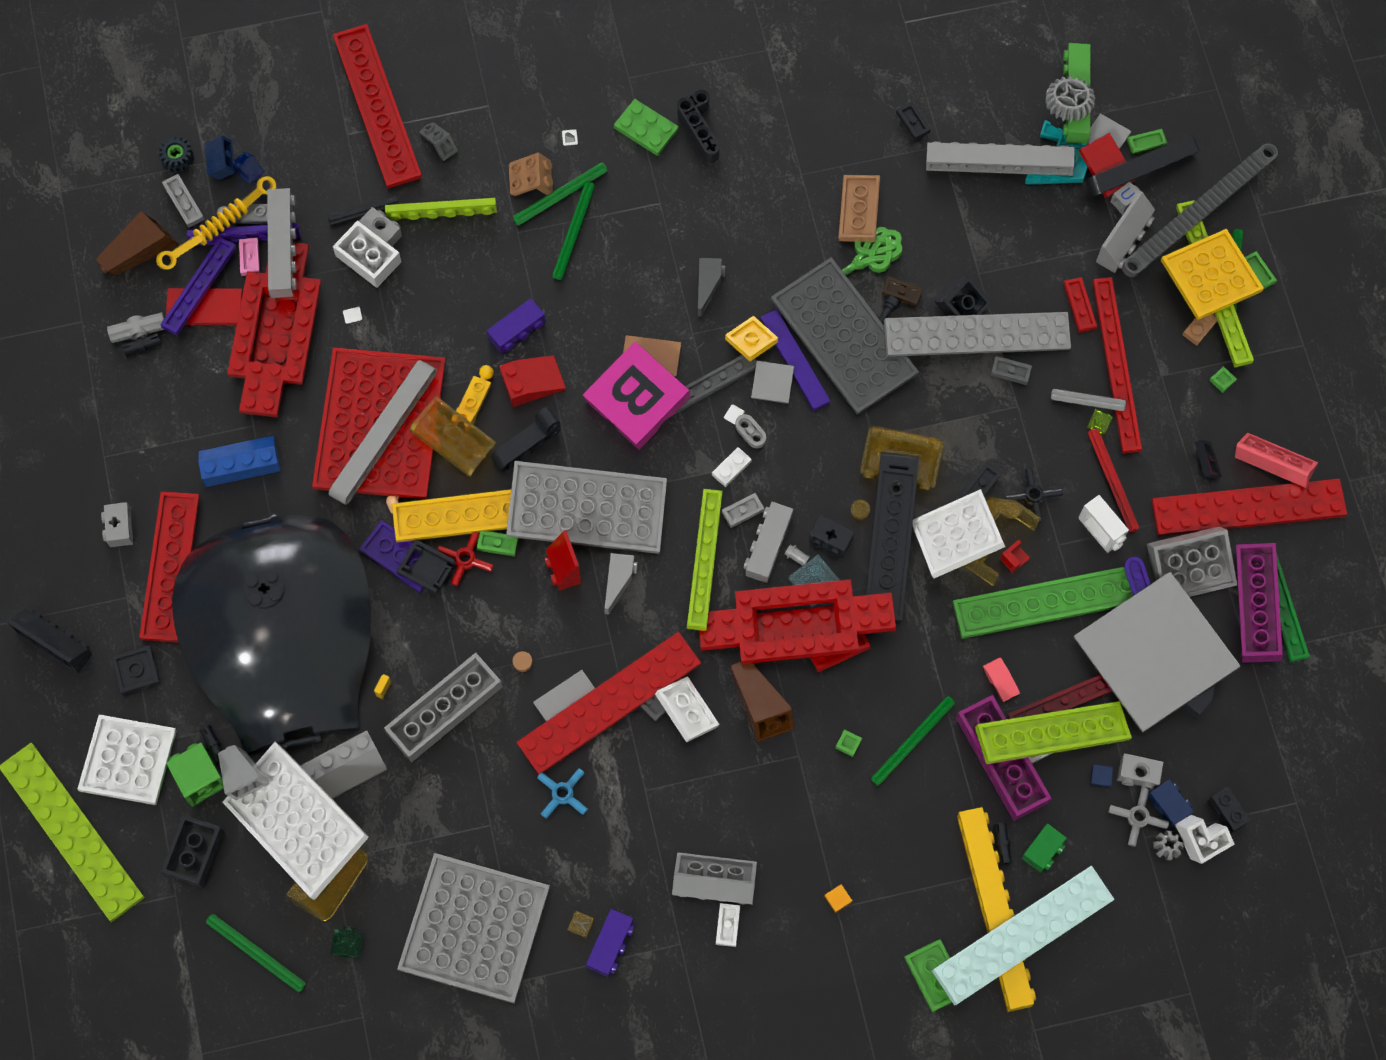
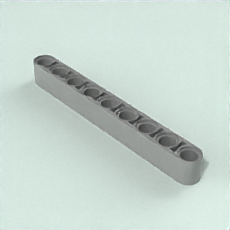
[329,360,437,505]

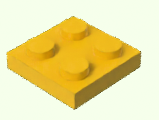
[725,316,778,361]

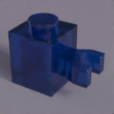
[231,151,265,183]

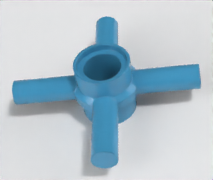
[537,768,588,819]

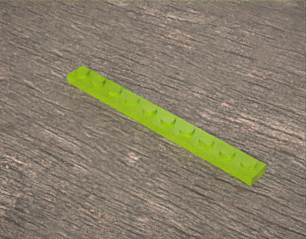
[1176,200,1254,367]

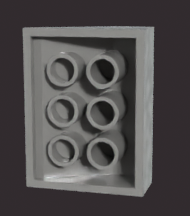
[1147,526,1237,597]

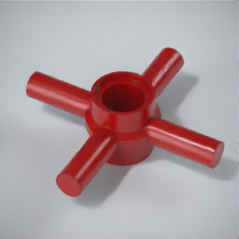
[437,532,494,586]

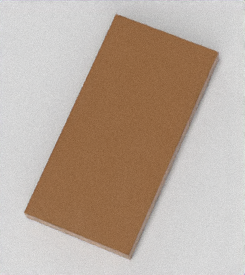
[838,175,880,242]

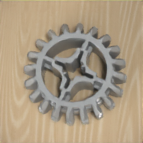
[1045,76,1095,123]

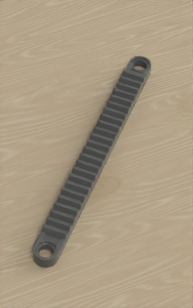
[1122,143,1278,277]

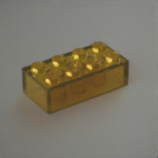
[410,396,496,477]

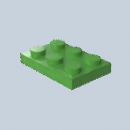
[614,99,679,156]

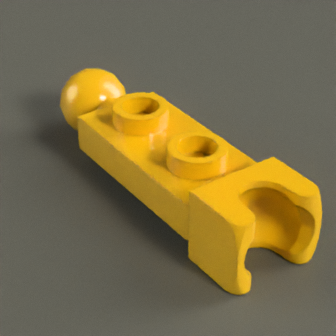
[453,365,494,430]

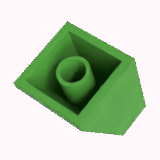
[166,743,224,807]

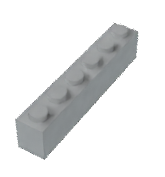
[267,188,297,298]

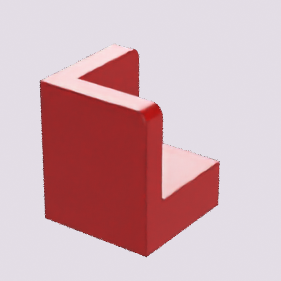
[1000,540,1029,573]

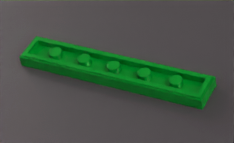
[1276,553,1310,663]

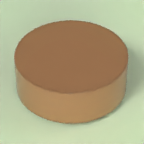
[513,651,532,672]

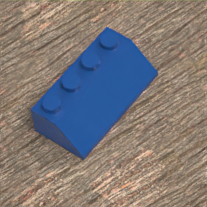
[199,435,281,487]

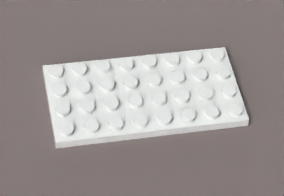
[223,742,369,900]

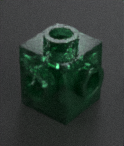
[330,926,363,958]

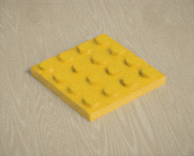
[1161,229,1264,320]

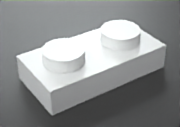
[712,447,752,487]
[716,903,740,947]

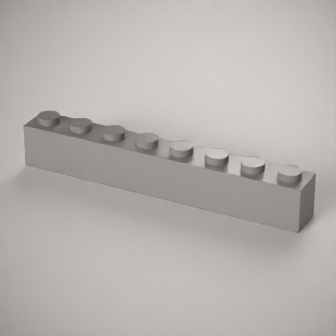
[926,141,1074,176]

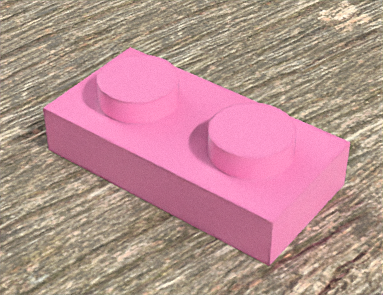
[239,238,260,276]

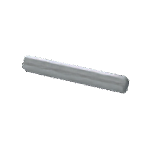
[1051,389,1126,411]

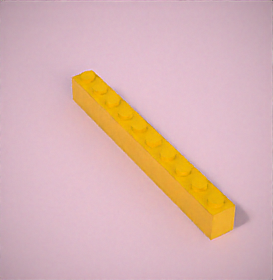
[957,807,1036,1012]

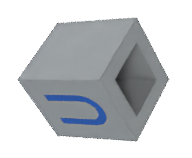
[1110,181,1140,215]

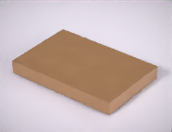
[623,335,681,378]

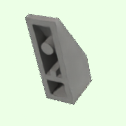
[605,553,638,614]

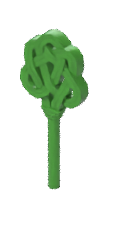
[842,227,902,276]

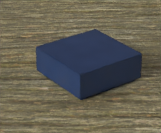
[1090,764,1113,788]

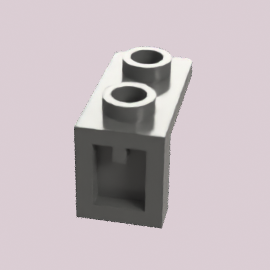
[419,122,458,161]

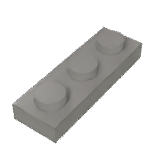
[162,174,205,228]

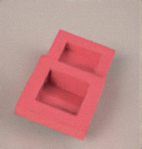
[983,657,1020,702]

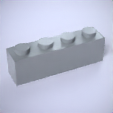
[744,502,793,583]

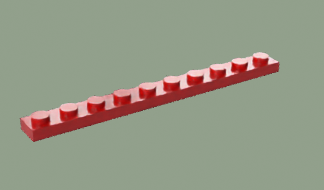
[1092,277,1142,454]

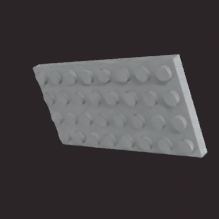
[506,461,667,554]

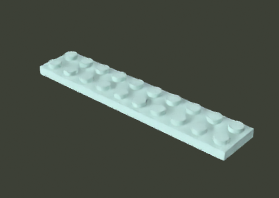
[932,866,1115,1006]

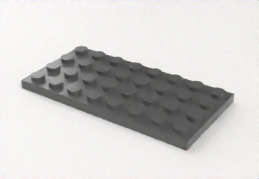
[771,257,919,415]

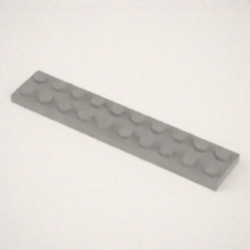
[884,312,1071,357]

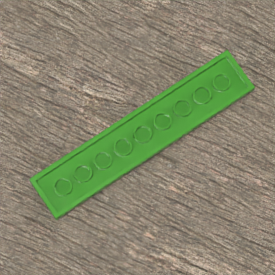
[952,567,1133,639]

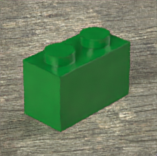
[1021,823,1066,873]

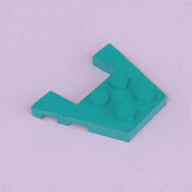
[1025,120,1088,184]

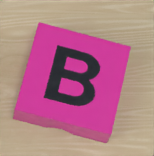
[583,342,691,450]

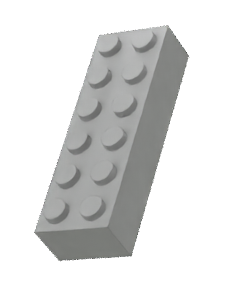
[384,653,502,763]

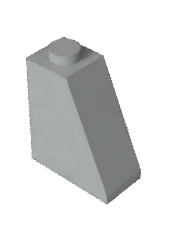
[218,745,269,800]

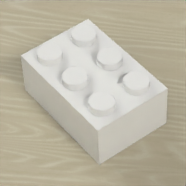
[333,221,401,288]

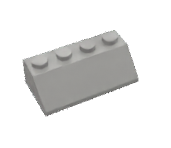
[1096,190,1155,273]
[301,730,387,799]
[672,852,757,904]

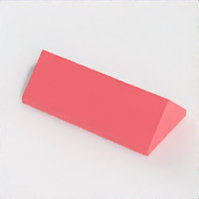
[1235,433,1318,488]

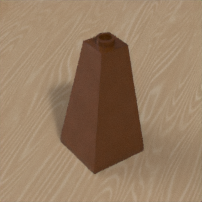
[96,211,179,276]
[731,661,794,742]

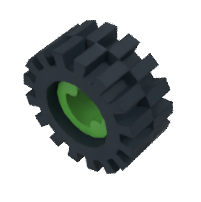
[158,136,194,172]

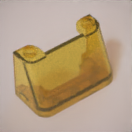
[860,425,944,490]
[286,848,367,921]

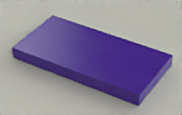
[358,520,424,594]

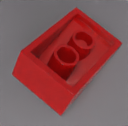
[499,356,566,407]
[544,531,581,591]

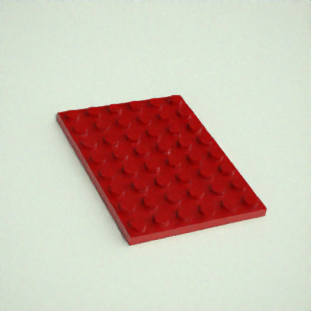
[312,348,446,500]

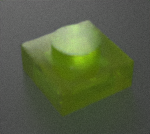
[1087,409,1113,435]

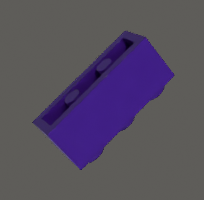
[487,298,546,354]
[586,909,635,978]

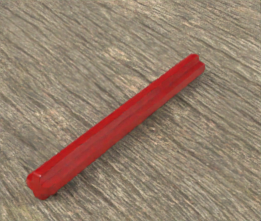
[1088,429,1139,532]

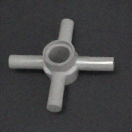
[1108,787,1169,847]

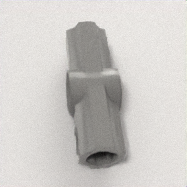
[107,312,164,343]

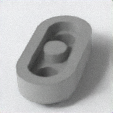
[735,414,766,448]

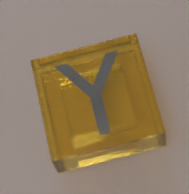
[568,911,594,938]

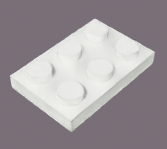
[655,676,719,743]

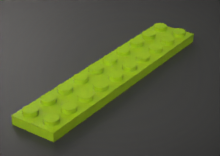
[0,743,145,923]

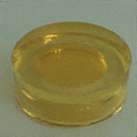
[851,500,870,520]

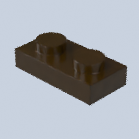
[881,276,923,307]

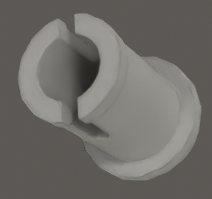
[785,545,810,567]

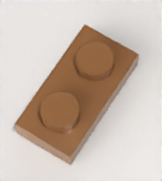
[1182,313,1218,346]

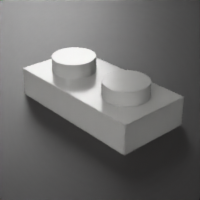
[722,493,764,528]

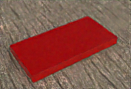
[166,288,243,325]

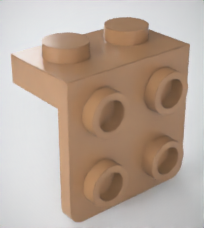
[509,152,553,196]

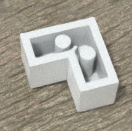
[1175,815,1235,864]

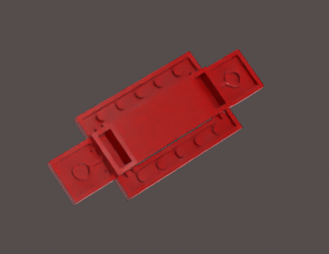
[227,242,321,417]
[699,579,896,664]

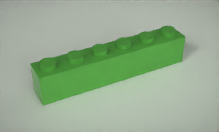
[1063,43,1090,144]

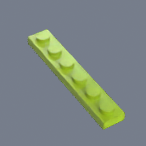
[385,198,497,221]

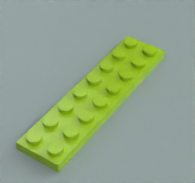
[975,701,1132,764]

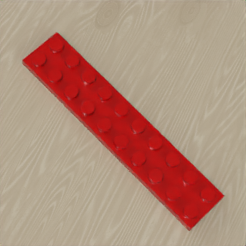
[333,24,422,189]
[1151,479,1347,537]
[517,632,701,775]

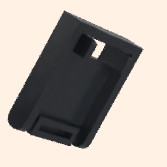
[396,540,456,595]

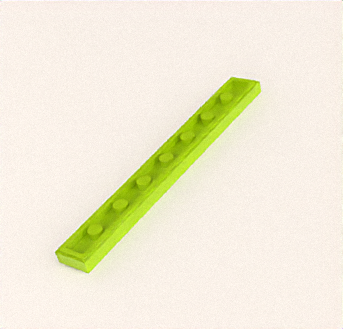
[687,489,722,631]

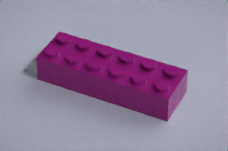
[1236,543,1283,663]
[956,695,1052,821]

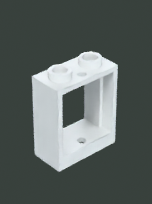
[1078,495,1129,553]

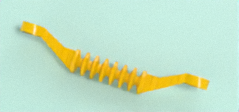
[156,176,276,270]

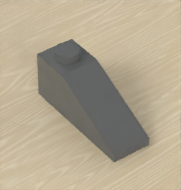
[698,258,725,316]

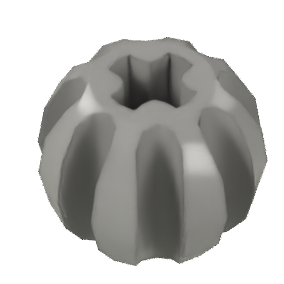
[1153,831,1183,860]

